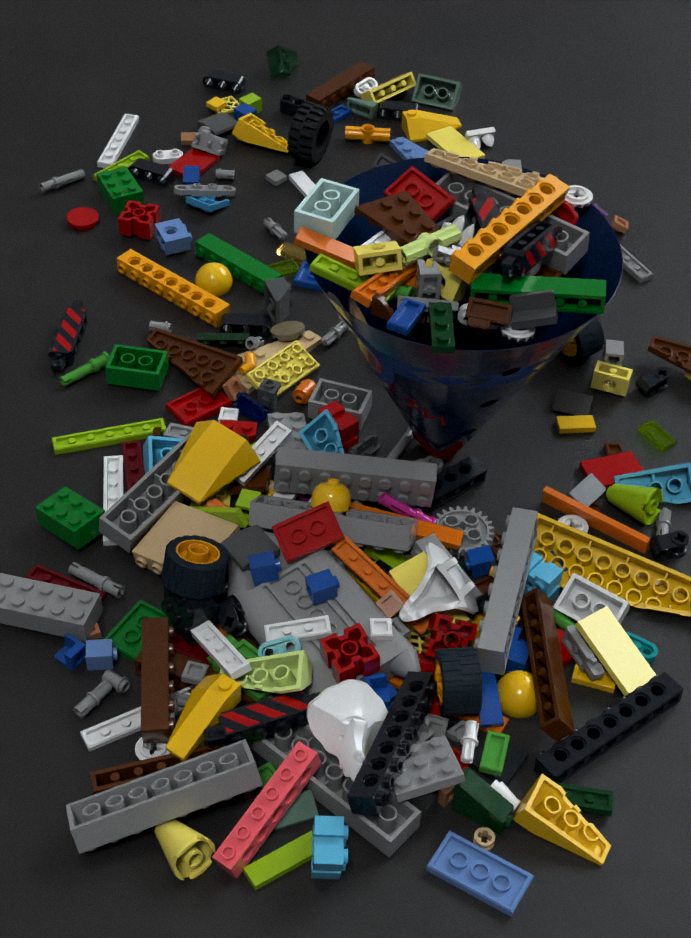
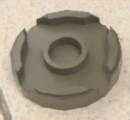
[270,321,306,342]

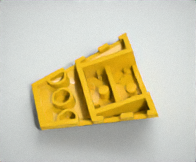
[167,420,261,504]

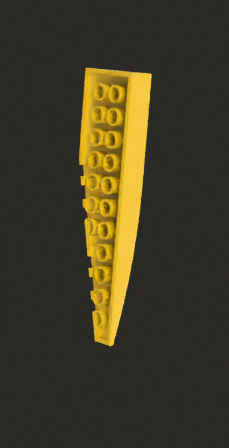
[534,513,691,617]

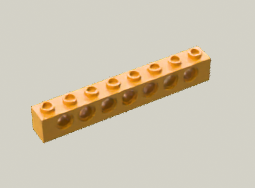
[448,174,570,284]
[117,249,230,328]

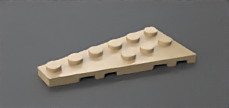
[424,148,558,197]
[232,330,322,394]

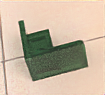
[266,45,299,78]

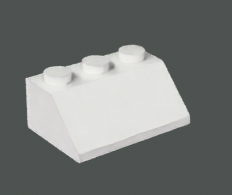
[553,572,630,625]

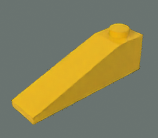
[401,110,462,142]
[232,113,288,153]
[165,673,241,761]
[514,774,611,866]

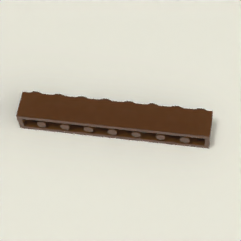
[521,587,575,741]

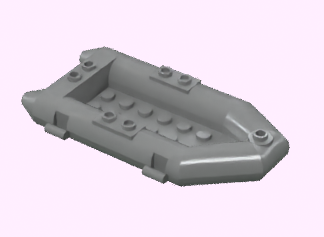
[227,531,421,695]

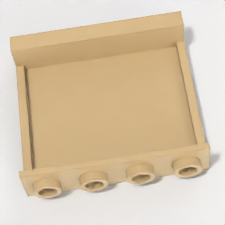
[132,501,241,575]

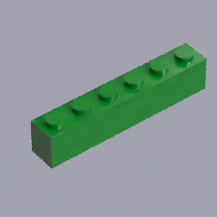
[195,233,282,294]
[470,273,606,314]

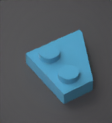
[185,195,230,213]

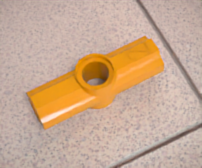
[345,124,390,144]

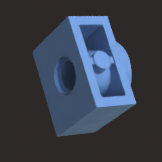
[155,218,193,255]

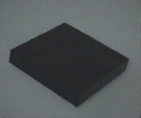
[468,730,530,786]

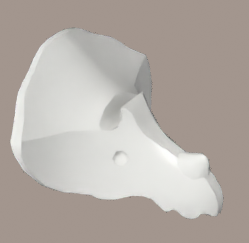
[398,542,478,622]
[306,679,388,782]

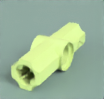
[400,224,462,266]

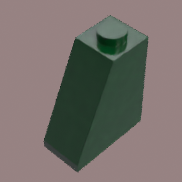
[451,767,515,836]

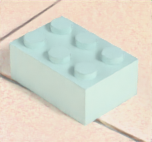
[294,178,359,240]

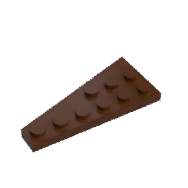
[354,191,451,261]
[146,328,243,399]
[647,335,691,374]

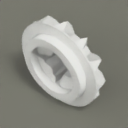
[565,185,593,208]
[499,317,535,342]
[558,515,589,533]
[135,737,171,760]

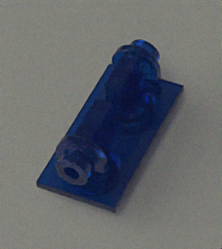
[232,392,272,424]

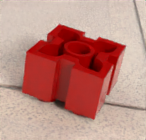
[118,200,161,240]
[318,400,359,454]
[421,612,478,658]
[320,623,380,684]

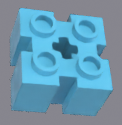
[523,552,563,602]
[311,815,348,879]

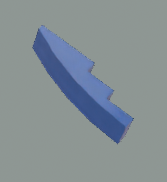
[479,671,504,728]

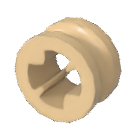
[473,827,495,851]

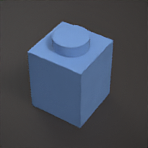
[85,639,118,671]

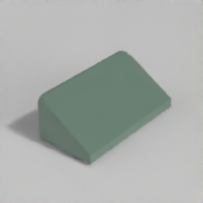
[274,790,319,831]

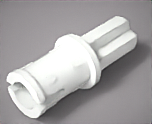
[460,720,479,764]

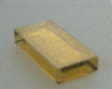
[276,241,307,265]

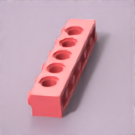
[212,741,322,879]

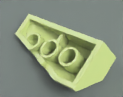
[220,650,313,694]

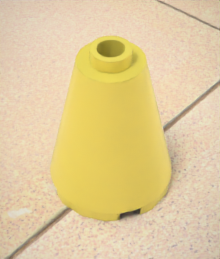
[155,818,216,880]

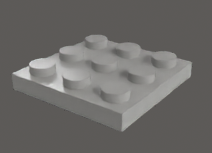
[393,735,466,803]

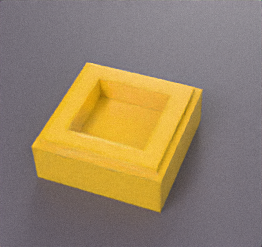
[206,97,227,112]

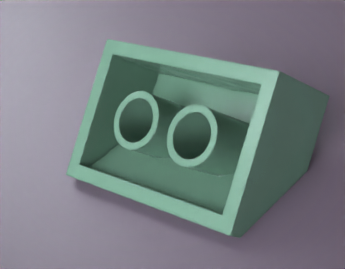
[411,73,463,111]

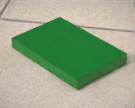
[104,600,172,663]

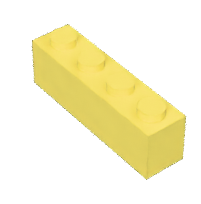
[360,71,416,103]

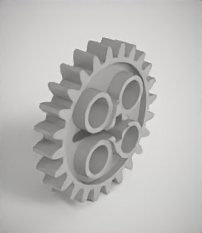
[435,506,495,559]

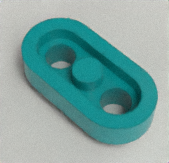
[626,632,658,663]
[258,635,302,657]

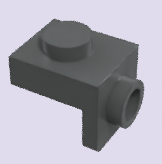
[257,378,281,410]

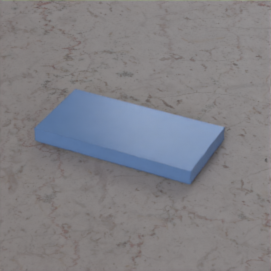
[426,830,534,917]

